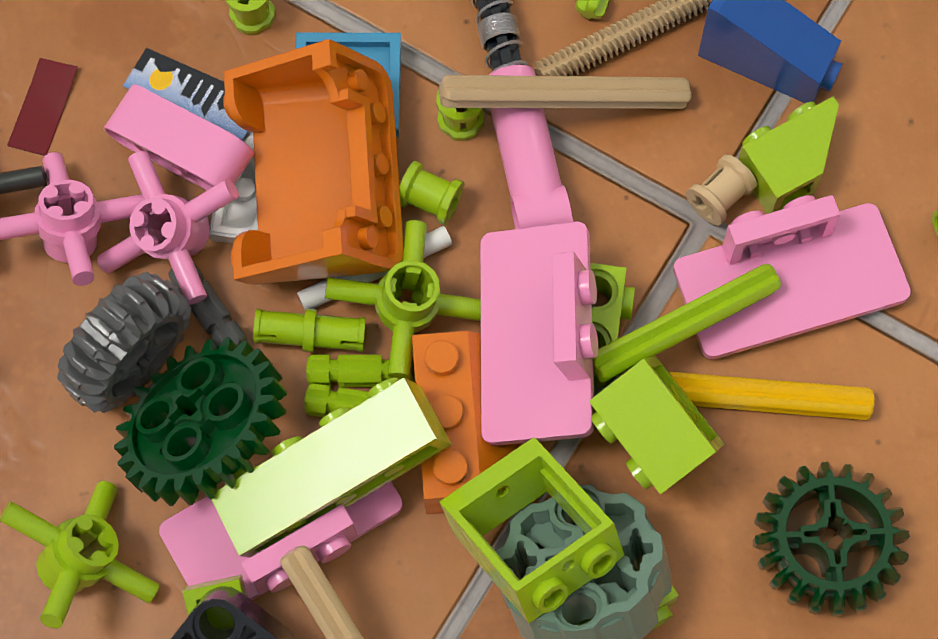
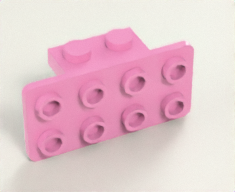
[673,195,911,360]
[480,221,598,446]
[159,482,403,600]

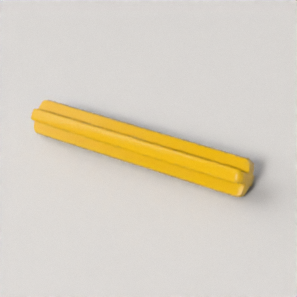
[668,371,875,420]

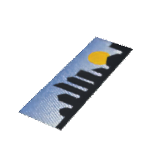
[123,48,248,140]

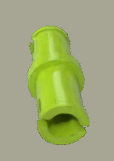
[253,308,366,352]

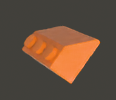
[412,331,538,514]

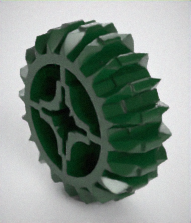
[753,461,910,617]

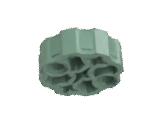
[496,485,672,639]

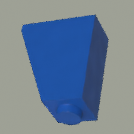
[698,0,843,103]

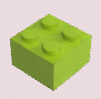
[589,356,725,494]

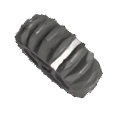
[57,272,191,413]

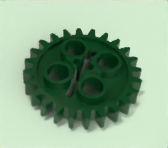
[114,337,287,506]

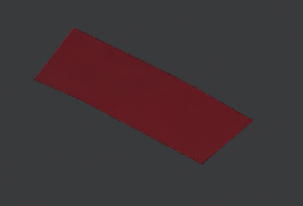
[7,58,78,156]

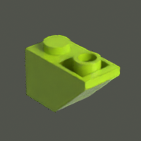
[738,96,839,214]

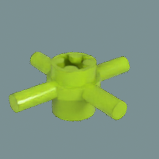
[324,220,481,380]
[0,481,159,629]

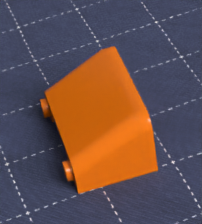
[223,39,403,285]

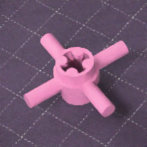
[97,150,239,305]
[0,152,144,286]

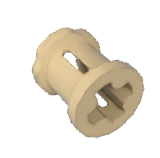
[686,154,758,226]

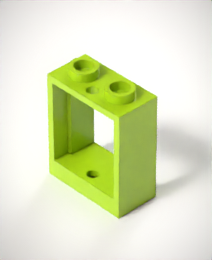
[439,437,625,624]

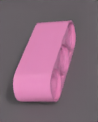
[103,84,255,191]

